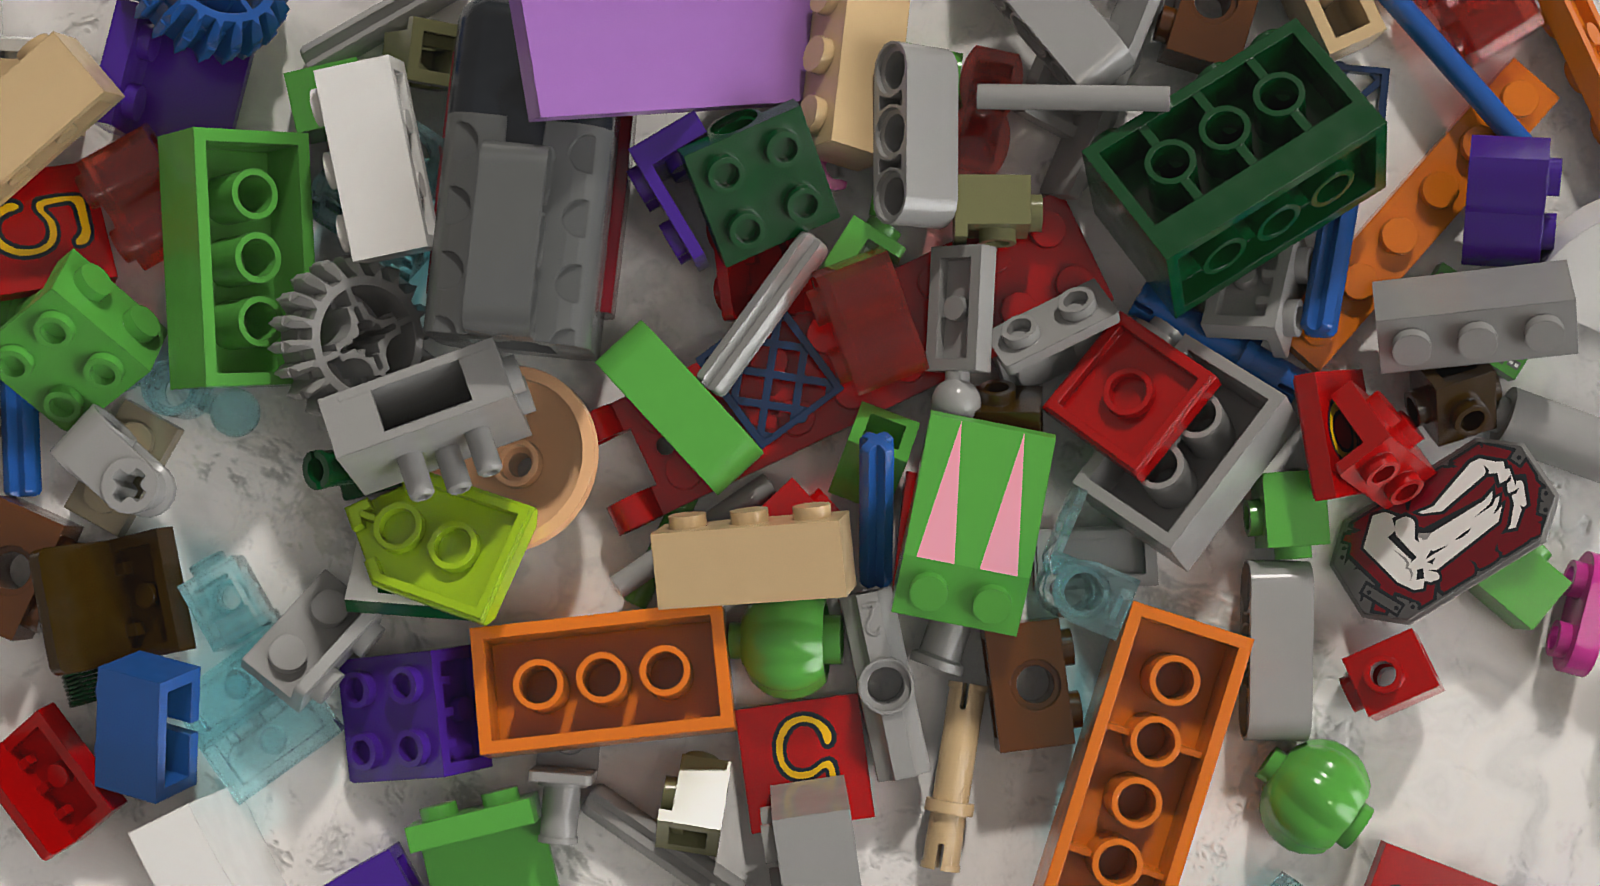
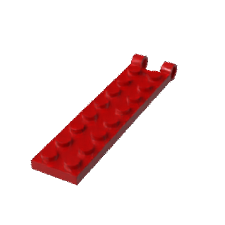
[589,195,1115,536]

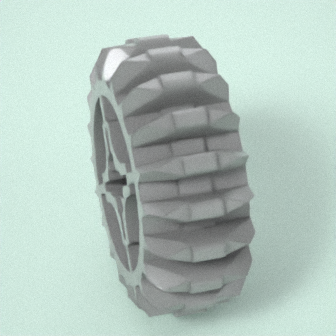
[268,255,435,416]

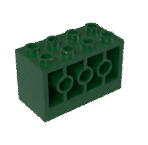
[1081,18,1387,319]

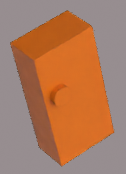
[469,606,737,759]

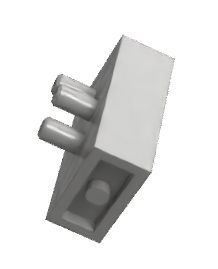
[317,337,537,502]

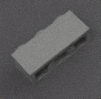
[1372,260,1579,374]

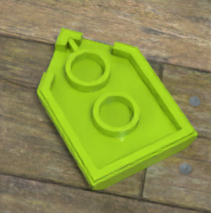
[344,472,538,626]

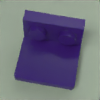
[95,0,255,145]
[626,110,710,272]
[339,644,493,783]

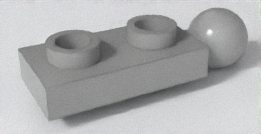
[925,244,997,418]

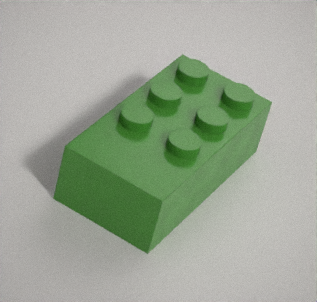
[158,127,315,390]

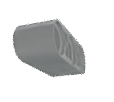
[991,0,1134,85]
[873,41,959,230]
[1239,560,1314,742]

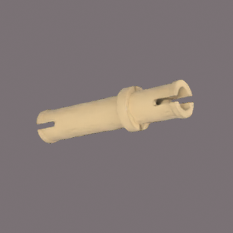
[920,680,988,873]

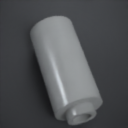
[1489,387,1600,483]

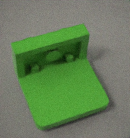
[0,248,168,431]
[404,785,560,886]

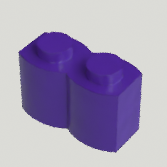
[1461,135,1563,267]

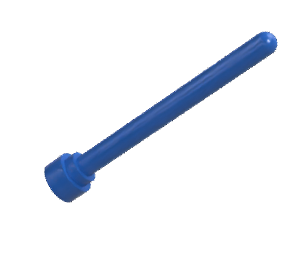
[1378,0,1551,158]

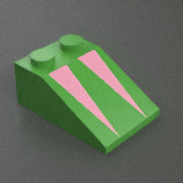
[891,410,1056,637]

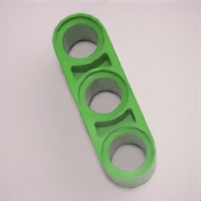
[595,320,764,495]

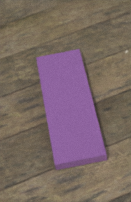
[509,0,813,122]

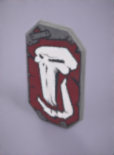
[1330,437,1560,625]

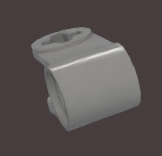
[50,404,177,518]

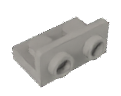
[1201,239,1314,358]
[991,278,1120,386]
[241,569,386,713]

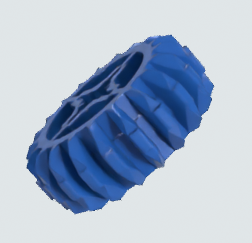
[134,0,290,65]

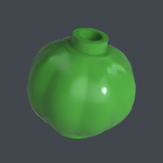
[728,599,844,700]
[1255,738,1374,855]

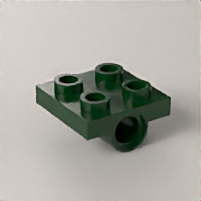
[677,99,840,268]

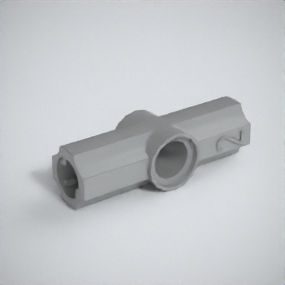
[839,586,931,782]

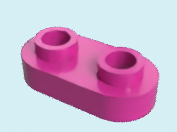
[1546,551,1600,677]

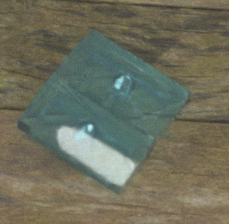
[183,624,344,805]

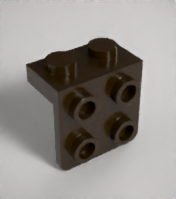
[29,526,196,676]

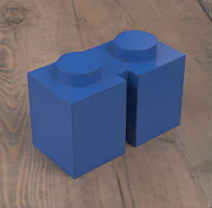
[94,650,201,804]

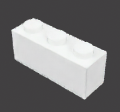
[310,54,436,264]

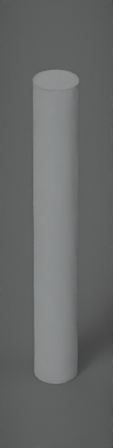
[977,84,1170,112]
[610,474,776,598]

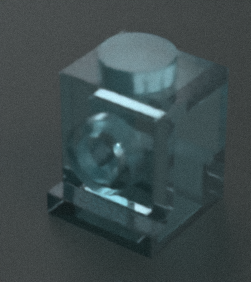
[177,551,281,652]

